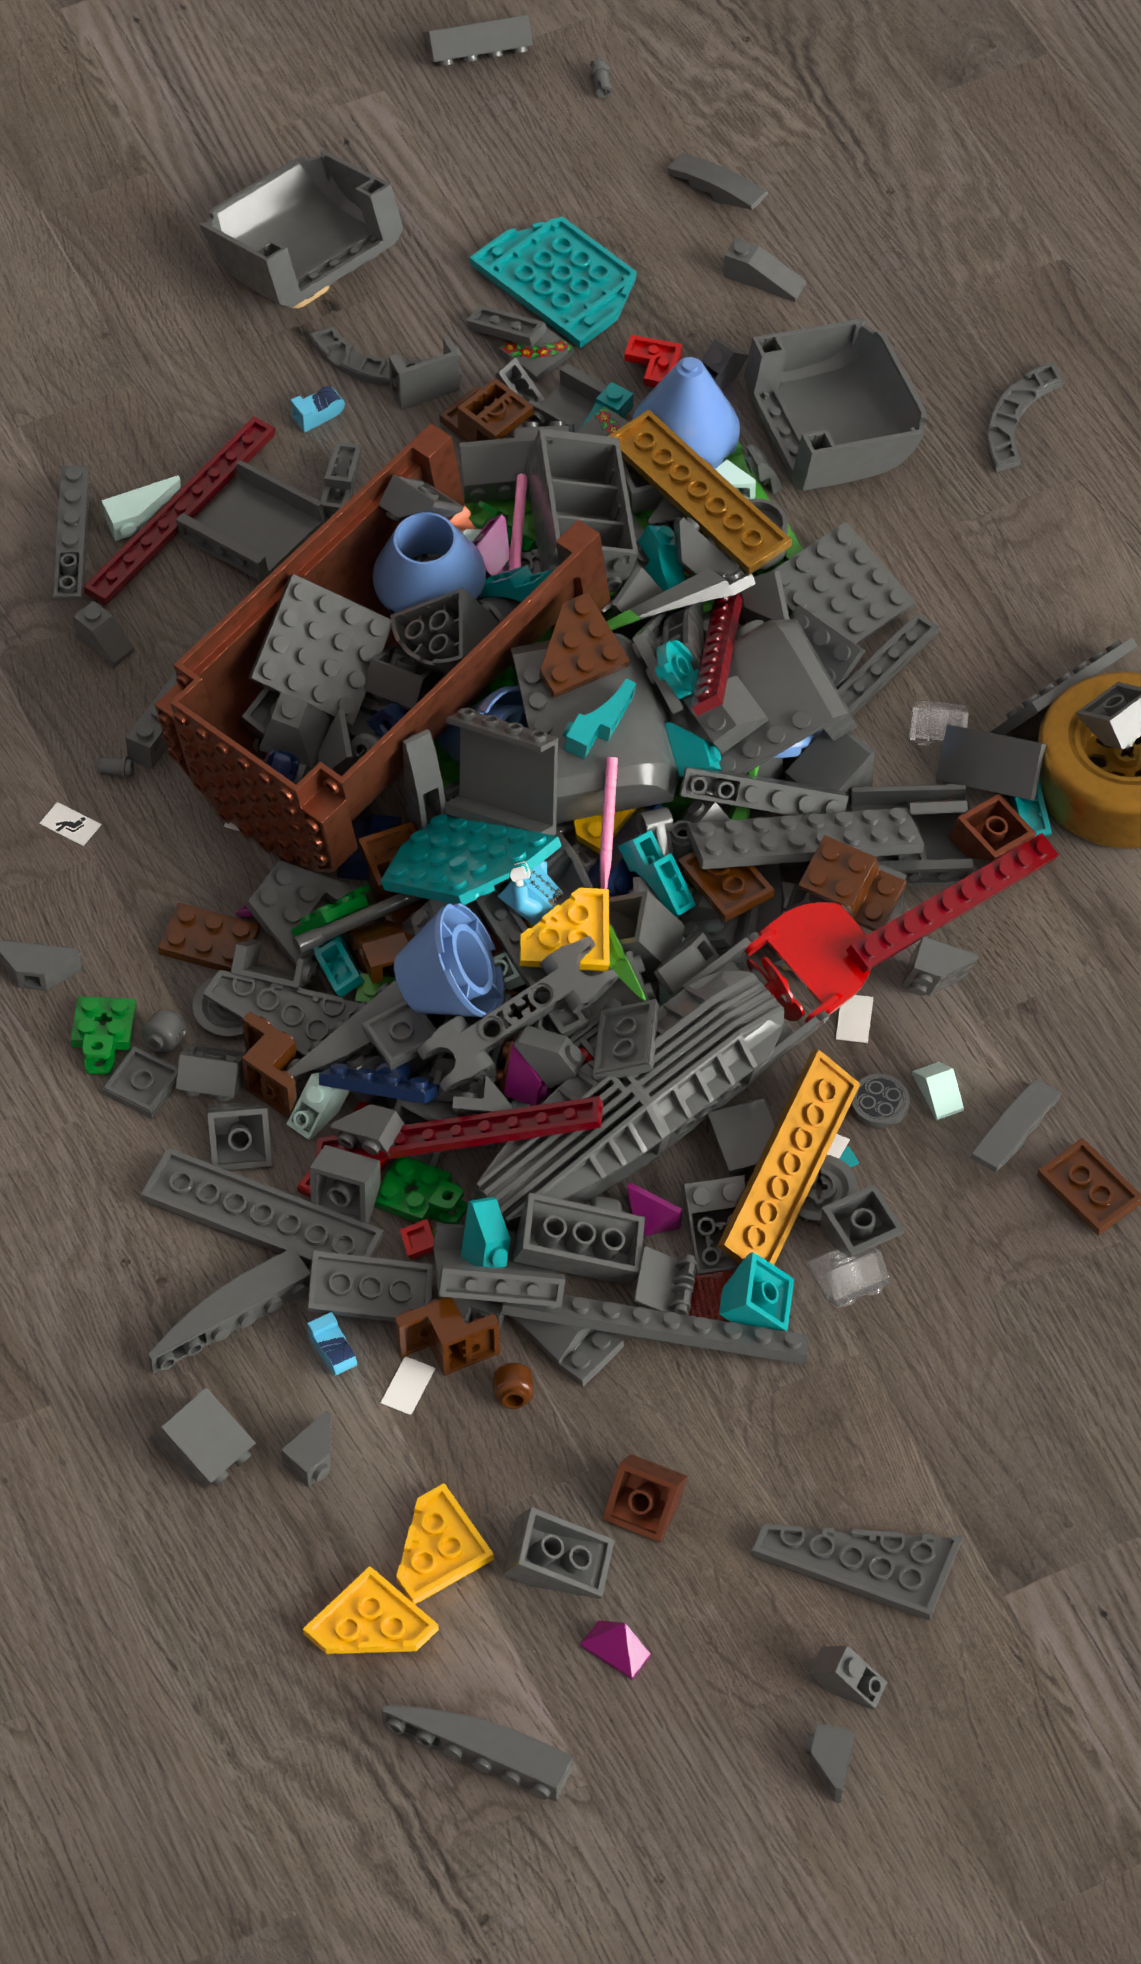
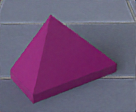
[627,1182,682,1237]
[580,1620,651,1680]

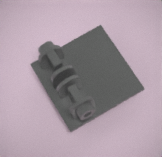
[634,1246,698,1315]

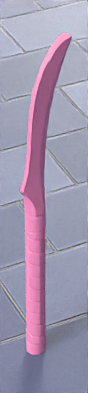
[508,474,528,570]
[600,757,618,889]

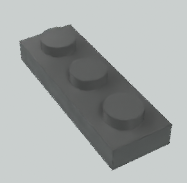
[466,305,547,346]

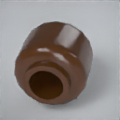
[493,1363,534,1409]

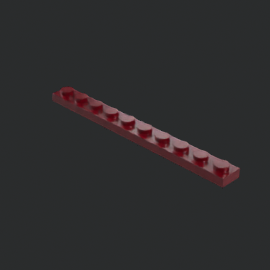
[83,416,275,606]
[692,593,743,717]
[846,833,1059,974]
[315,1096,603,1160]

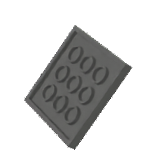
[771,521,916,645]
[248,574,392,726]

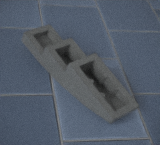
[667,153,768,210]
[316,441,362,531]
[971,1078,1061,1172]

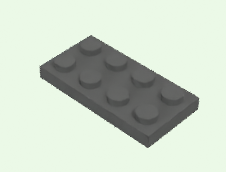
[307,1250,434,1322]

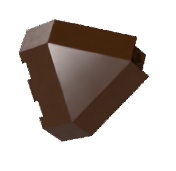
[347,920,415,984]

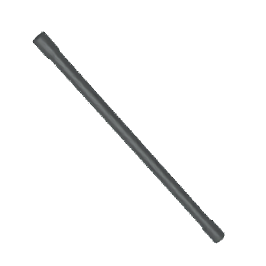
[292,820,575,954]

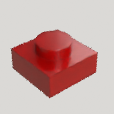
[400,1219,435,1260]

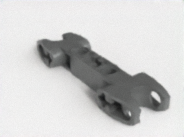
[417,936,618,1093]

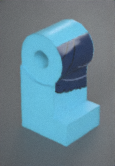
[291,386,345,433]
[307,1312,357,1376]

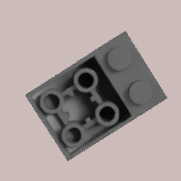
[681,1175,746,1274]

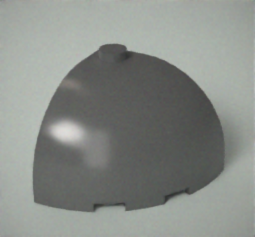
[390,588,499,675]

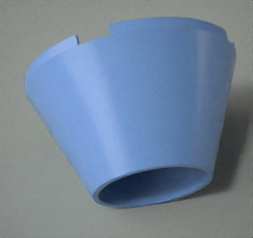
[373,512,486,613]
[394,903,504,1018]

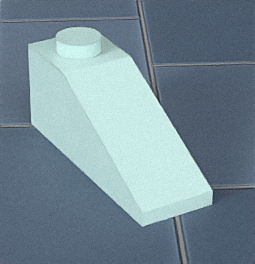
[102,475,181,541]

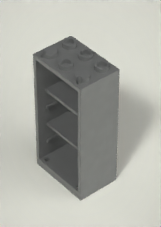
[525,428,638,593]

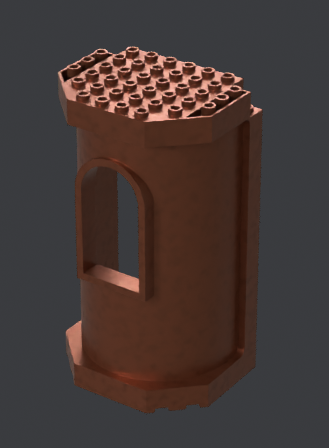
[154,423,610,872]

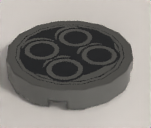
[851,1073,910,1129]

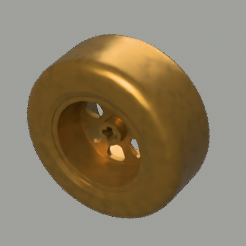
[1038,671,1141,849]

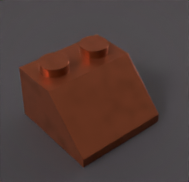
[949,794,1036,861]
[602,1454,688,1542]

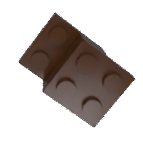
[439,378,534,442]
[358,822,430,924]
[799,835,907,931]
[242,1011,297,1119]
[394,1297,500,1376]

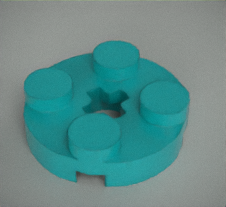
[655,640,699,699]

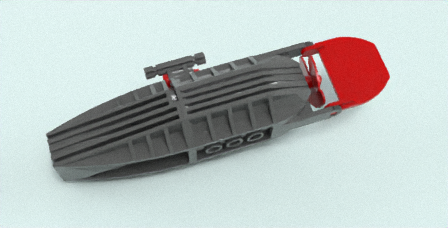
[474,902,871,1230]

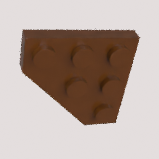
[539,592,630,698]

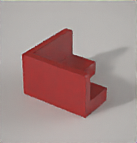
[624,334,683,388]

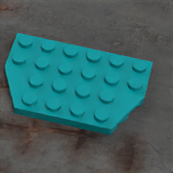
[469,216,636,348]
[381,814,562,905]

